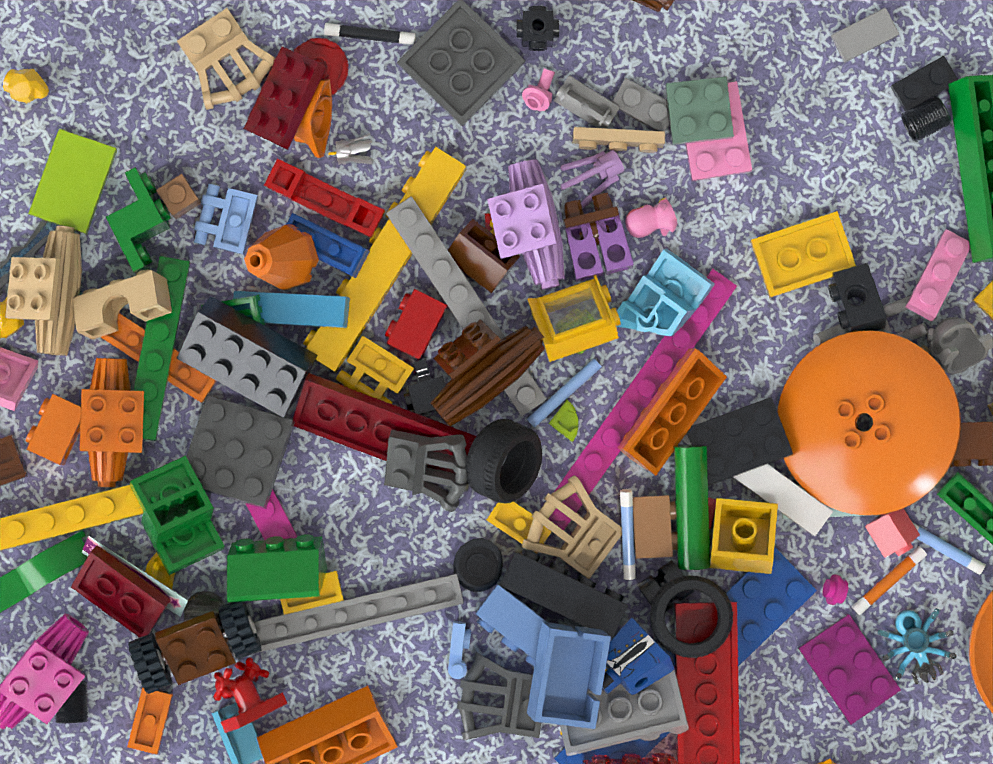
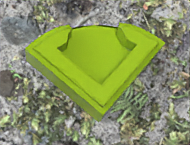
[548,400,579,442]

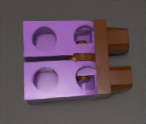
[563,193,634,282]

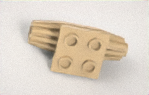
[5,226,82,356]

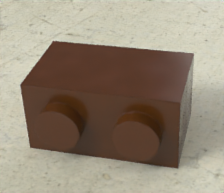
[448,219,520,294]

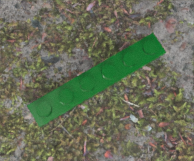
[133,256,191,441]

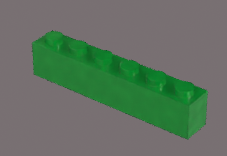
[948,75,993,263]

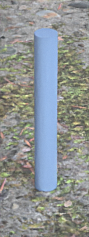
[527,358,602,428]

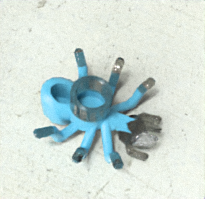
[877,608,957,684]

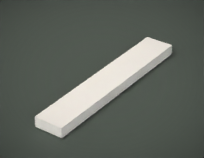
[682,415,833,537]

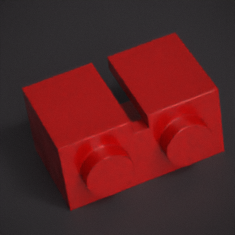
[385,289,448,360]

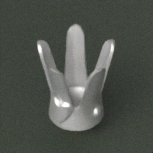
[328,133,374,165]

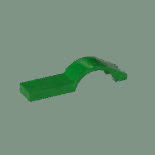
[0,530,87,613]

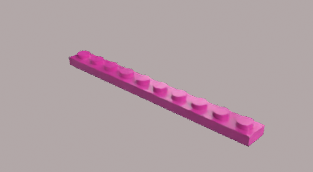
[549,269,737,531]

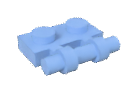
[194,184,259,255]
[448,621,471,679]

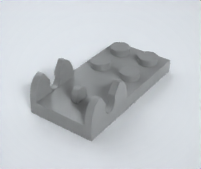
[560,665,689,756]

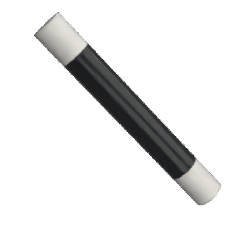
[324,23,416,45]

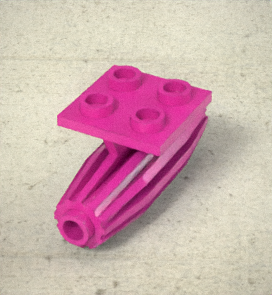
[0,613,89,730]

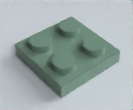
[665,76,734,145]

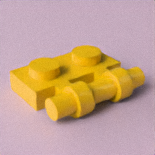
[335,336,414,404]

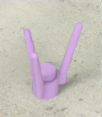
[560,150,624,209]

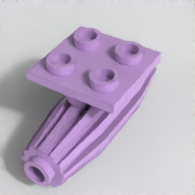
[487,160,564,290]

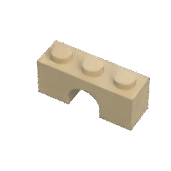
[72,270,172,340]

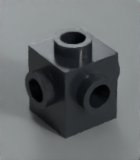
[516,6,559,51]

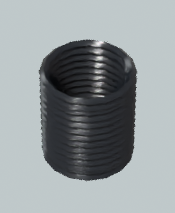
[901,96,951,142]
[54,681,88,724]

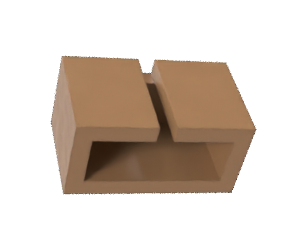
[633,495,677,559]

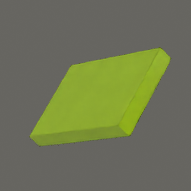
[28,129,117,235]

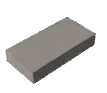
[831,7,899,63]

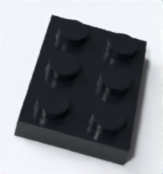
[687,397,793,486]

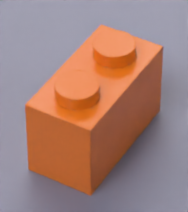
[26,394,81,465]

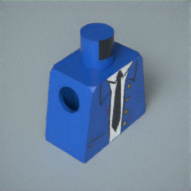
[602,618,674,695]

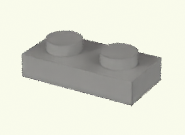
[612,78,670,131]

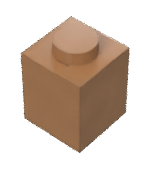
[156,174,201,219]

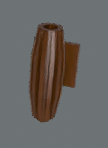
[431,319,545,427]

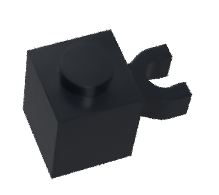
[404,359,446,415]

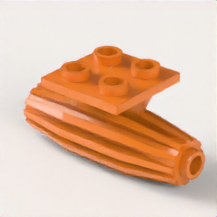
[79,358,144,487]

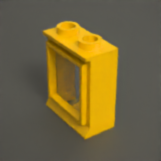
[527,275,621,362]

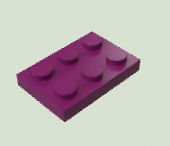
[798,614,901,725]

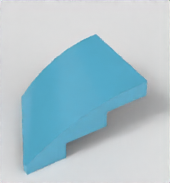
[616,249,715,336]

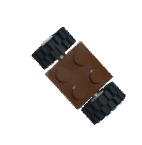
[128,601,262,694]

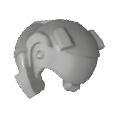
[927,317,993,375]

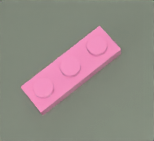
[905,229,970,322]

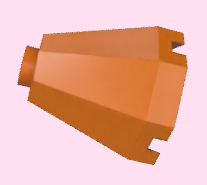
[244,224,319,290]

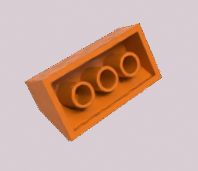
[617,348,727,476]
[256,685,398,764]

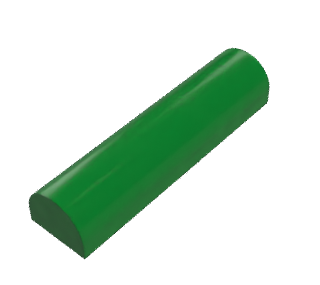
[674,445,710,570]
[937,471,993,545]

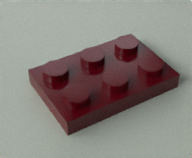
[243,46,327,150]
[71,545,171,638]

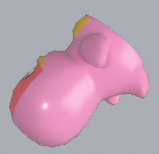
[625,197,678,238]

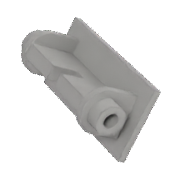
[554,75,620,129]

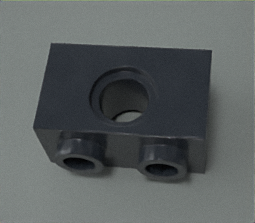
[828,263,887,333]

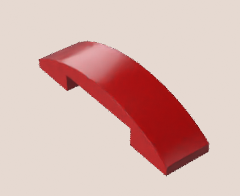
[264,158,385,238]

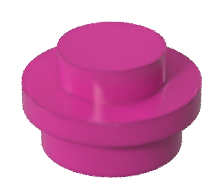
[822,574,848,605]

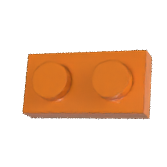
[127,687,173,755]

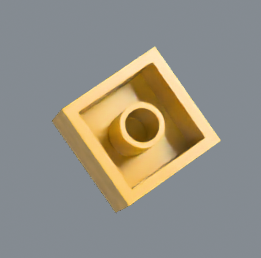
[710,498,778,574]

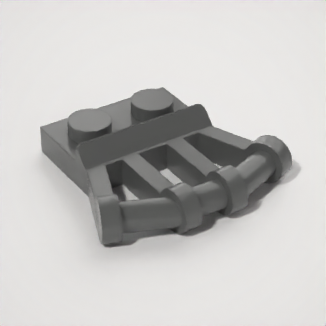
[384,430,470,512]
[457,652,542,740]

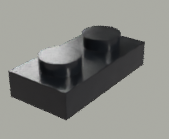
[891,56,958,111]

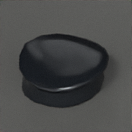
[453,538,503,592]

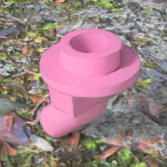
[522,68,555,111]

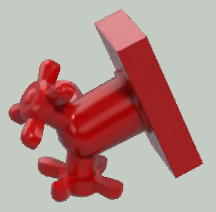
[213,657,288,733]

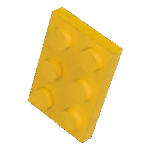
[750,211,856,298]

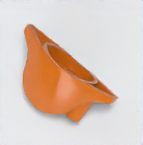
[294,79,332,158]

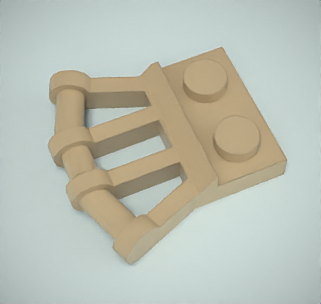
[177,8,275,110]
[522,475,622,579]

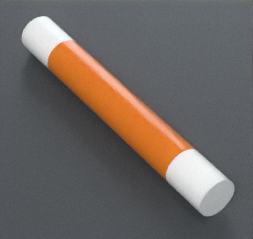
[852,546,927,616]

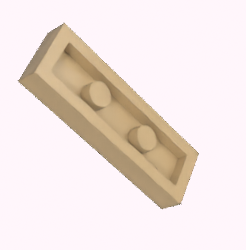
[572,127,665,153]

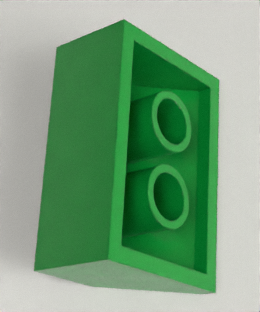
[227,534,327,602]

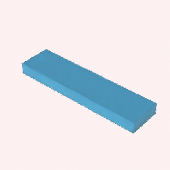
[233,291,350,328]

